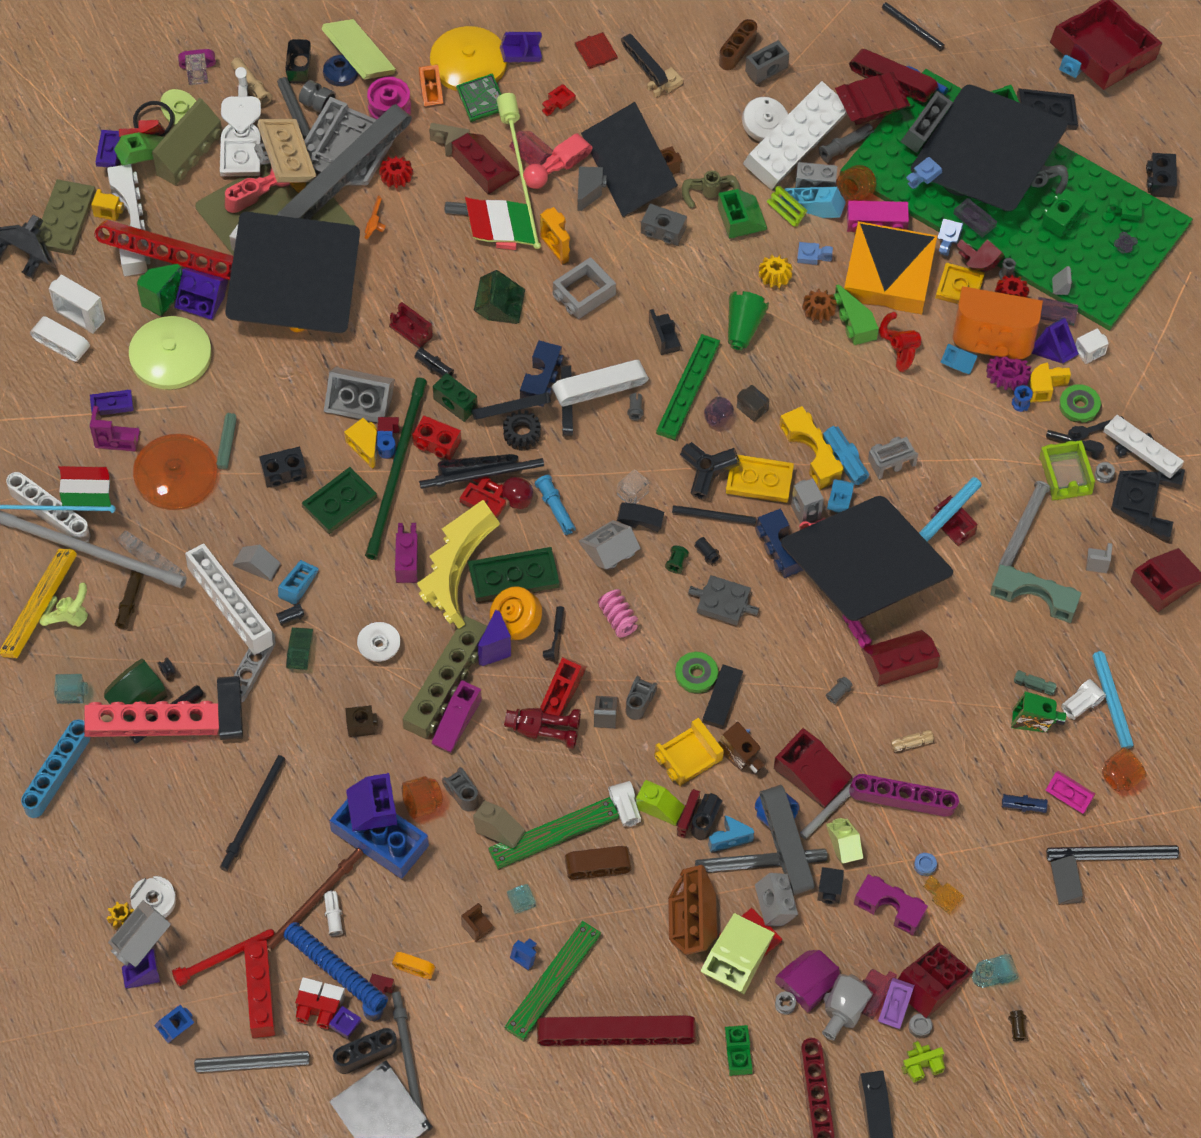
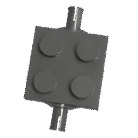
[688,575,760,626]

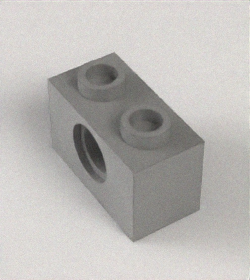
[791,478,824,524]
[755,873,798,926]

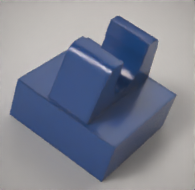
[510,938,537,970]

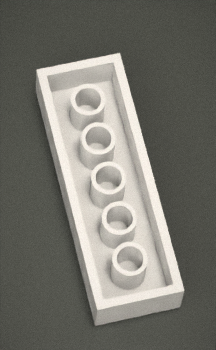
[743,81,847,190]

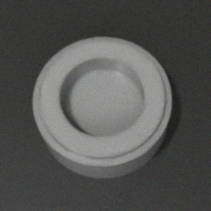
[909,1014,932,1038]

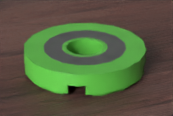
[1059,384,1101,423]
[675,652,718,693]

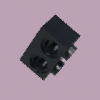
[1146,153,1177,198]
[259,446,307,487]

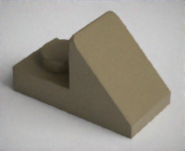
[429,123,470,156]

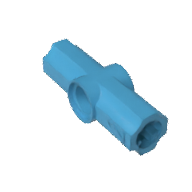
[823,426,869,485]

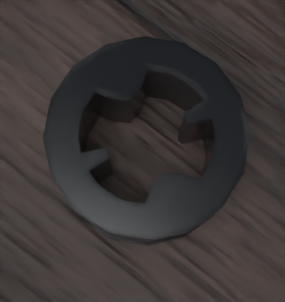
[157,658,176,680]

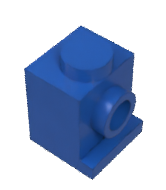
[154,1004,194,1043]

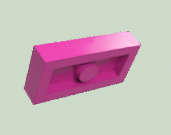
[1045,771,1095,814]

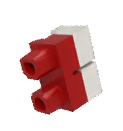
[295,977,346,1030]

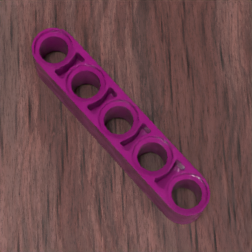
[849,774,959,817]

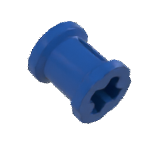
[1012,385,1033,412]

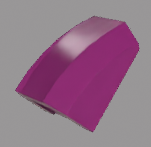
[775,950,840,1013]

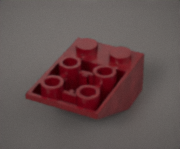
[1130,548,1201,612]
[773,728,853,808]
[898,942,973,1018]

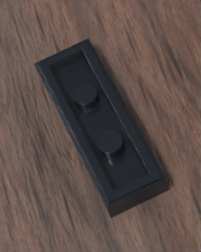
[702,664,743,729]

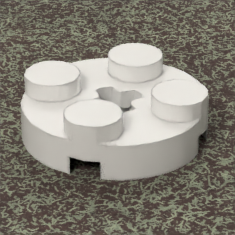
[130,876,176,918]

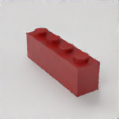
[244,940,276,1038]

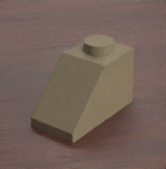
[473,800,525,848]

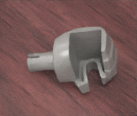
[822,974,873,1041]

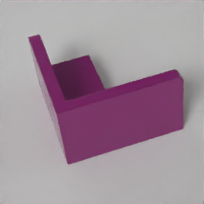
[90,406,140,452]

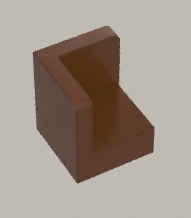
[461,903,493,942]

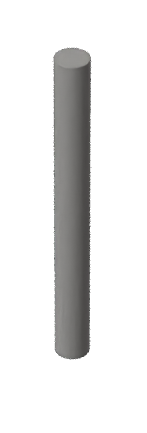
[800,782,862,839]

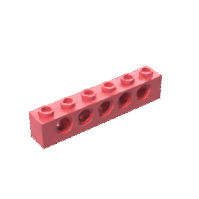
[84,701,219,737]

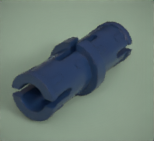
[1001,794,1048,813]

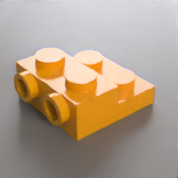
[540,207,570,265]

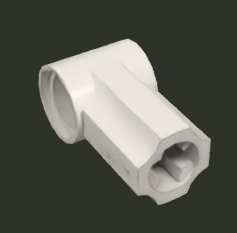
[1061,679,1106,720]
[608,781,641,827]

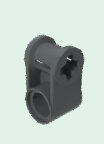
[625,676,658,720]
[442,767,479,811]

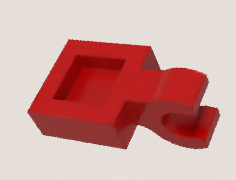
[542,84,576,116]

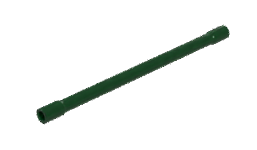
[365,377,427,560]

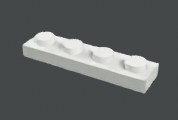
[1104,415,1184,478]

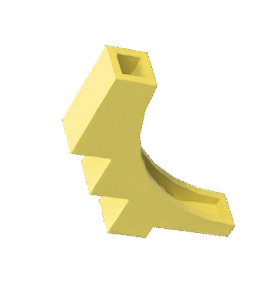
[417,500,500,629]

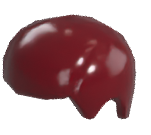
[502,477,534,509]

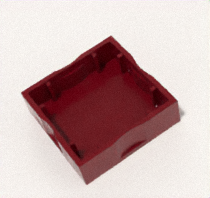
[1050,0,1162,90]

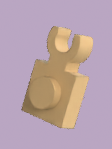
[647,67,683,97]

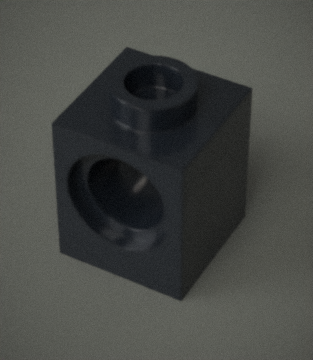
[817,867,844,905]

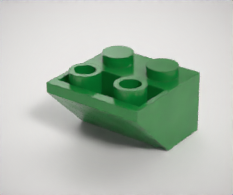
[717,189,767,238]

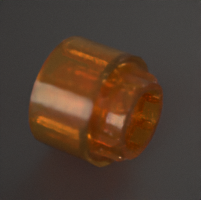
[1102,747,1147,792]
[401,776,443,819]

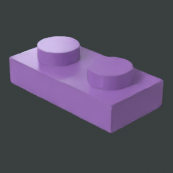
[878,978,915,1029]

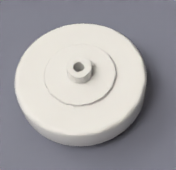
[742,97,788,142]

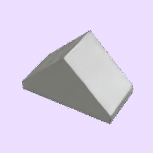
[233,545,281,581]

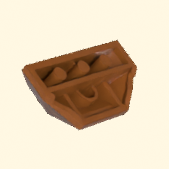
[668,865,717,955]

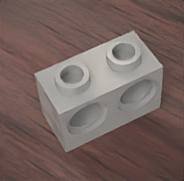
[795,162,837,188]

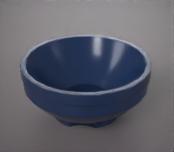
[323,55,358,87]

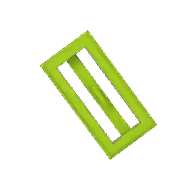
[767,186,808,226]

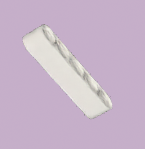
[552,360,649,406]
[6,472,90,542]

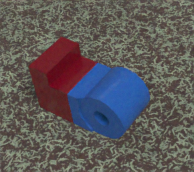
[377,417,400,459]
[362,973,395,1021]

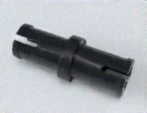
[414,347,454,377]

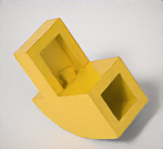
[1028,362,1071,403]

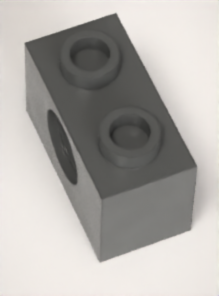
[745,40,789,84]
[641,204,687,246]

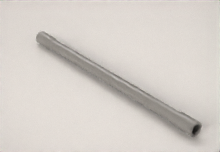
[0,510,187,589]

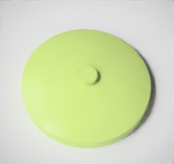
[129,316,212,390]

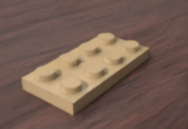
[257,119,317,183]

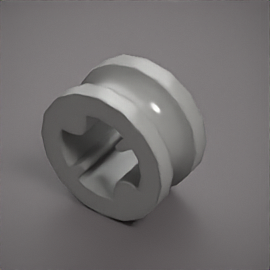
[1095,462,1115,483]
[775,991,796,1015]

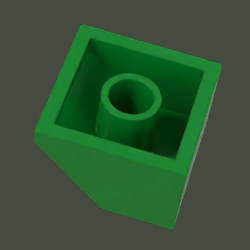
[137,264,182,317]

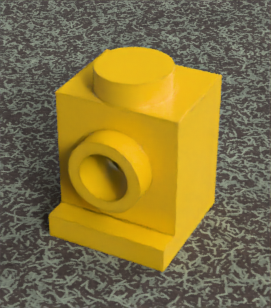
[91,189,124,221]

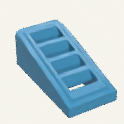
[278,560,319,604]

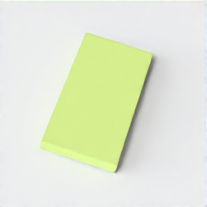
[321,19,396,80]

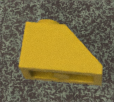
[344,418,377,469]

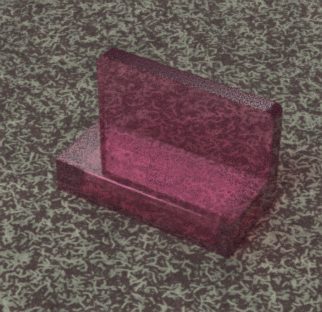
[509,130,553,165]

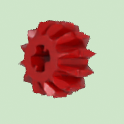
[379,155,413,189]
[994,274,1029,298]

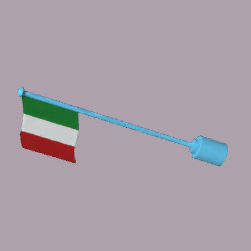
[0,466,116,513]

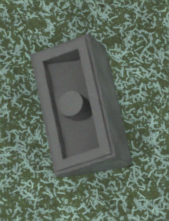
[1050,855,1083,904]

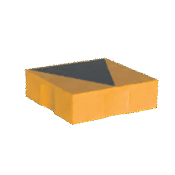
[844,221,937,315]

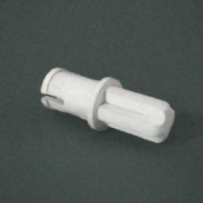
[324,891,343,937]

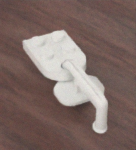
[220,67,261,176]

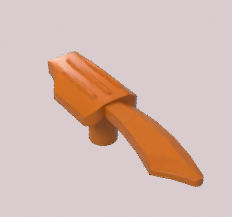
[364,196,386,239]

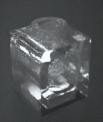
[185,53,208,85]

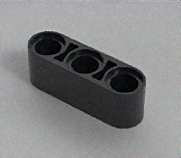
[217,676,243,740]
[333,1028,398,1074]

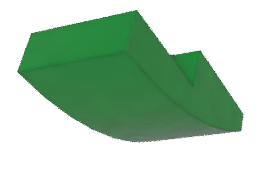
[725,1025,752,1076]

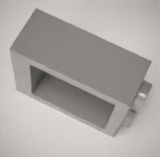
[552,257,616,319]
[108,900,171,967]

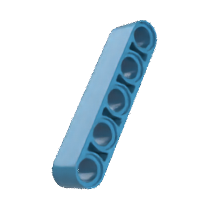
[21,719,91,818]

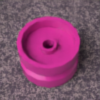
[367,77,411,119]

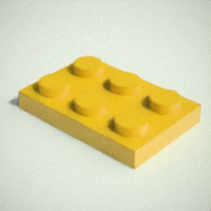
[726,455,794,503]

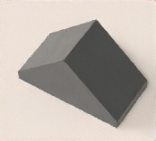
[594,696,618,729]

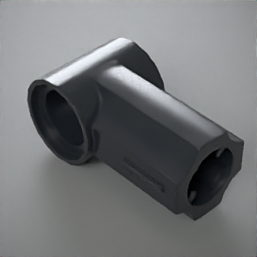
[691,793,723,840]

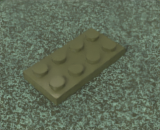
[39,179,96,255]

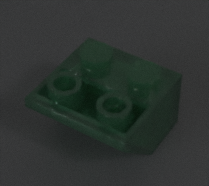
[474,270,526,324]

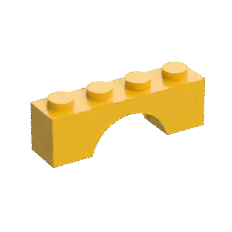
[779,406,843,490]

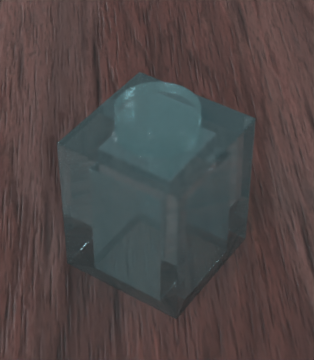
[54,674,88,704]

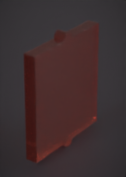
[574,32,618,69]

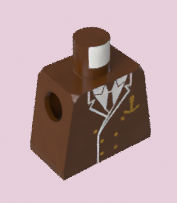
[718,721,765,774]

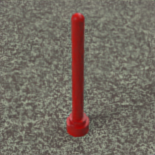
[171,929,275,987]

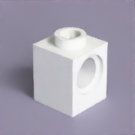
[1075,328,1109,364]

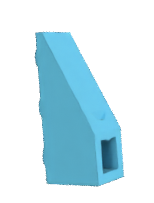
[779,187,846,218]

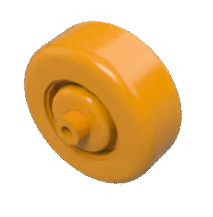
[490,587,542,640]

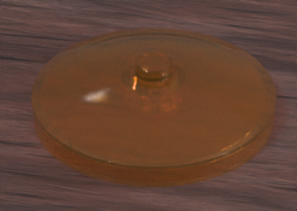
[133,434,218,510]

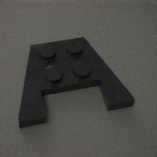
[1111,469,1185,542]

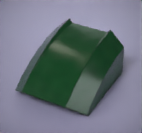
[104,658,168,721]

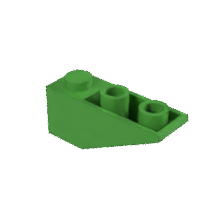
[114,132,164,166]
[834,284,879,345]

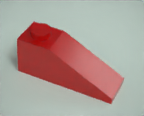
[540,657,587,726]

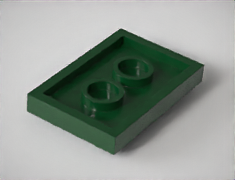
[302,467,377,534]

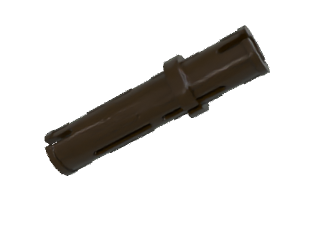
[115,570,145,629]

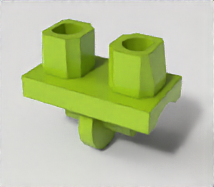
[901,1041,945,1083]

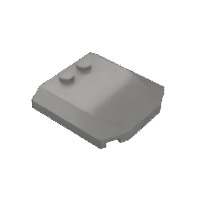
[304,97,394,186]

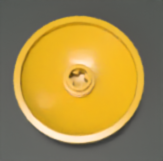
[430,26,507,91]

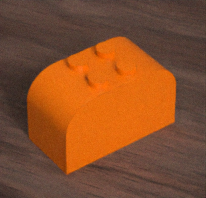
[952,286,1043,359]

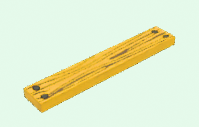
[0,549,77,658]

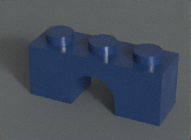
[520,340,565,407]
[755,508,804,578]

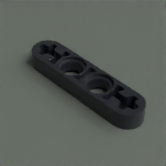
[621,33,668,87]
[561,365,573,436]
[471,392,551,420]
[437,454,519,476]

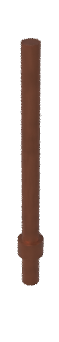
[267,848,364,950]

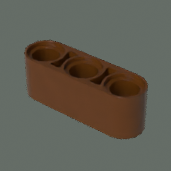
[719,19,757,70]
[565,846,632,880]

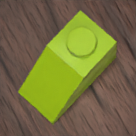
[636,780,685,826]

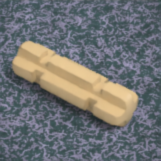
[891,730,934,752]

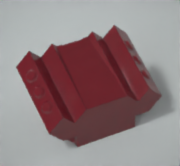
[835,72,911,125]

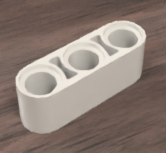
[30,316,90,362]

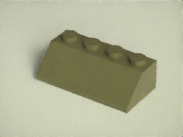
[152,98,222,186]

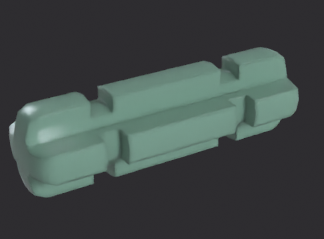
[1014,670,1057,695]

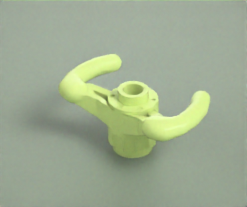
[39,583,88,627]

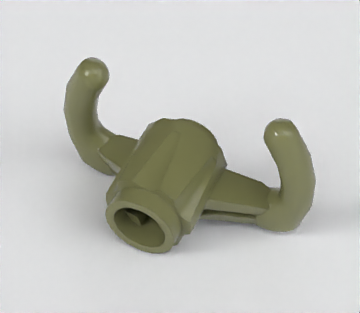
[682,170,741,208]

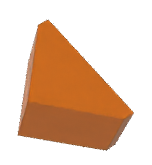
[419,64,444,106]

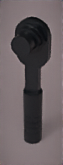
[1068,416,1124,440]
[1046,430,1104,459]
[543,606,565,662]

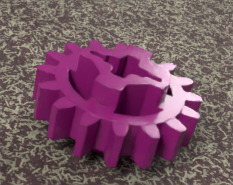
[986,356,1032,391]

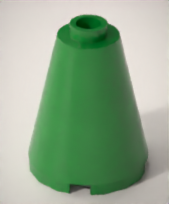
[728,291,769,350]

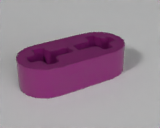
[178,49,216,69]

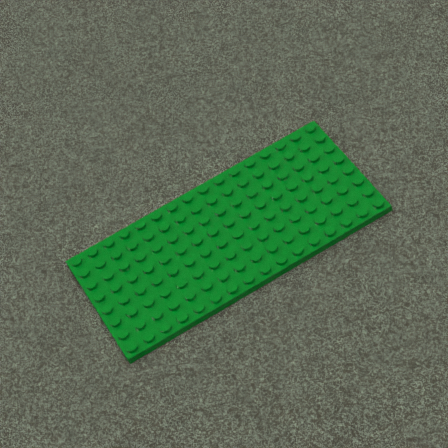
[840,69,1193,331]

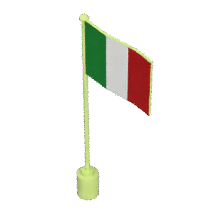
[465,93,541,249]

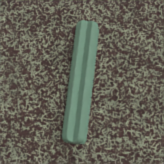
[216,413,237,469]

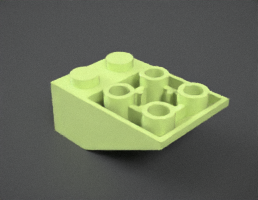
[701,913,775,995]

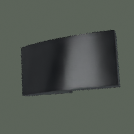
[616,502,664,532]

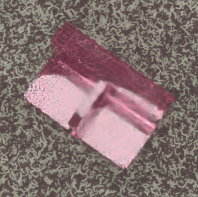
[861,969,897,1019]

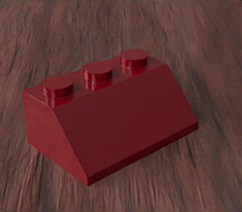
[452,133,519,195]
[862,630,940,686]

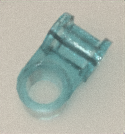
[972,954,1019,988]

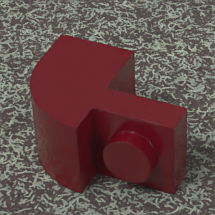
[956,239,1005,272]

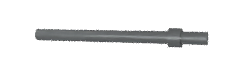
[392,992,423,1113]

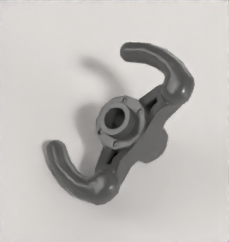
[1031,165,1068,195]

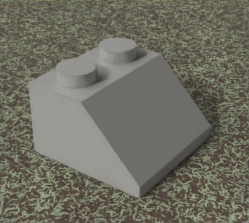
[579,520,641,570]

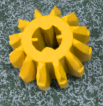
[759,254,792,288]

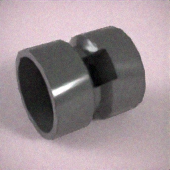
[299,80,336,113]

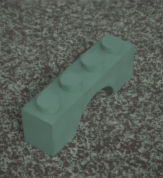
[990,564,1082,623]

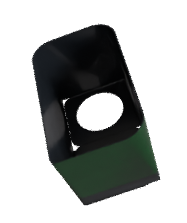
[285,39,311,84]

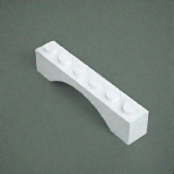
[107,164,151,276]

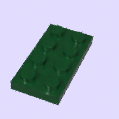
[468,547,560,602]

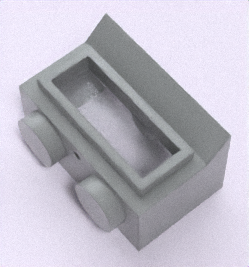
[868,437,918,479]

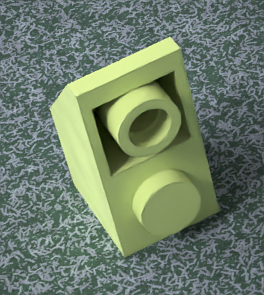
[826,818,863,863]

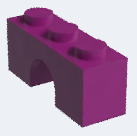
[854,874,928,936]

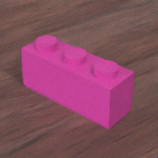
[847,201,909,233]

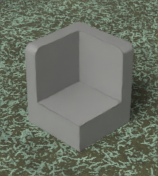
[1086,543,1112,573]

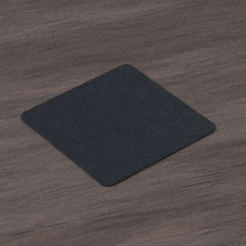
[911,84,1068,212]
[225,212,360,333]
[781,496,953,621]

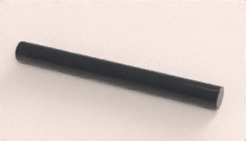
[882,2,945,51]
[672,505,756,525]

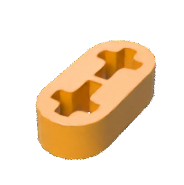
[391,952,436,979]

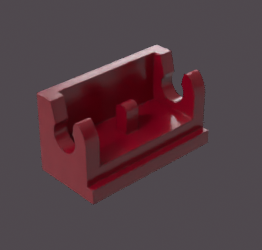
[389,302,433,349]
[930,495,978,546]

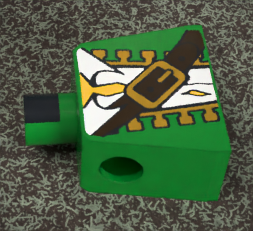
[1011,691,1066,732]

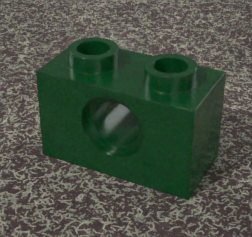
[433,373,478,422]

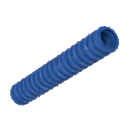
[284,922,388,1013]

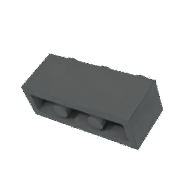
[901,91,953,153]

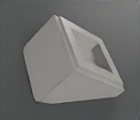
[1052,266,1072,295]

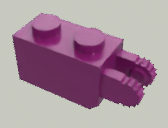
[395,523,418,583]

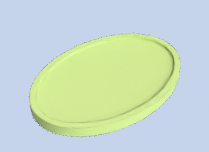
[160,89,196,126]

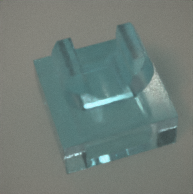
[507,884,536,914]

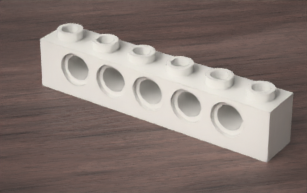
[185,543,273,655]

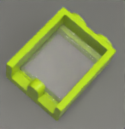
[1039,440,1095,501]

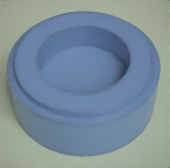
[914,853,937,876]

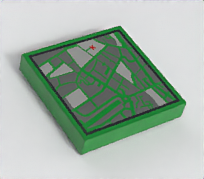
[456,73,501,122]

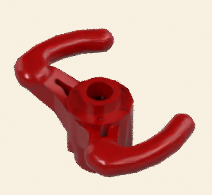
[879,312,921,372]

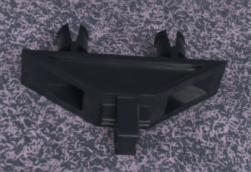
[0,215,56,279]

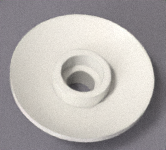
[357,622,400,662]

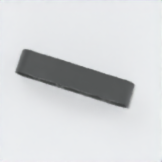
[759,785,815,896]

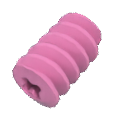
[598,589,638,637]

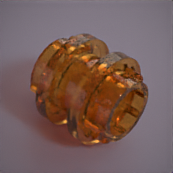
[836,165,876,202]

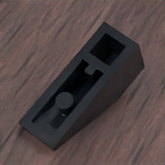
[858,1070,893,1138]

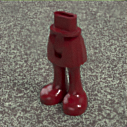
[504,708,581,749]

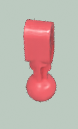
[523,133,592,189]
[224,169,290,213]

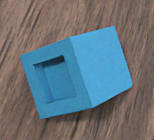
[940,344,977,374]

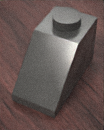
[577,167,607,211]

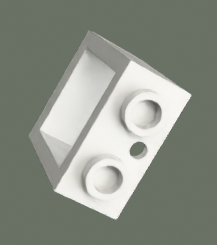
[49,274,106,334]

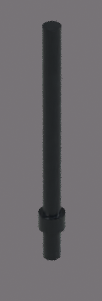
[419,458,544,489]
[220,755,286,871]

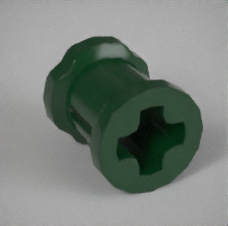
[665,545,689,574]

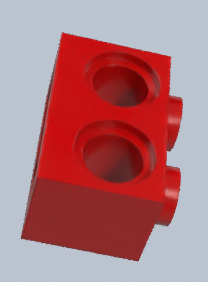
[412,415,462,460]

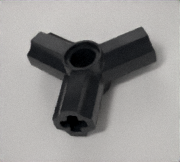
[680,442,740,499]

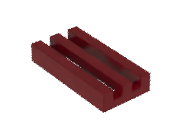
[677,789,700,838]

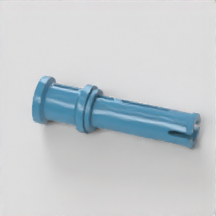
[534,475,576,535]

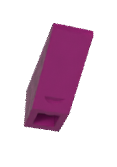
[431,680,482,753]

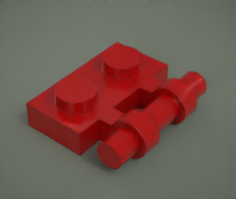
[459,477,506,518]

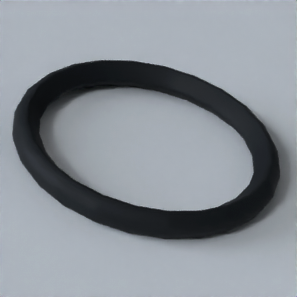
[133,101,174,137]

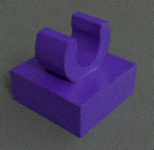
[329,1006,362,1039]

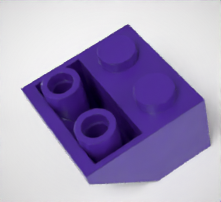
[174,268,228,320]
[346,773,397,832]

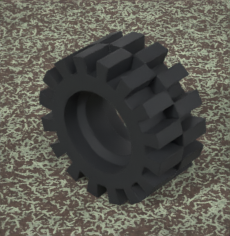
[503,410,541,450]

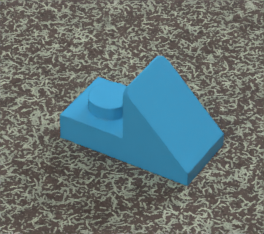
[708,815,754,853]

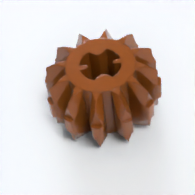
[802,288,837,324]

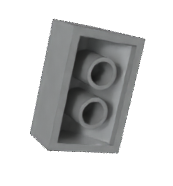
[324,367,395,423]

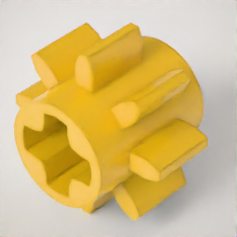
[107,902,134,930]

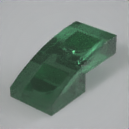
[286,627,314,670]

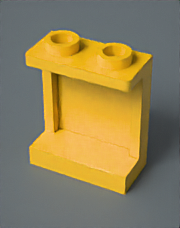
[654,718,724,786]

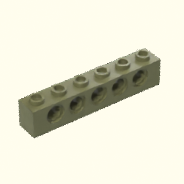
[402,616,487,739]

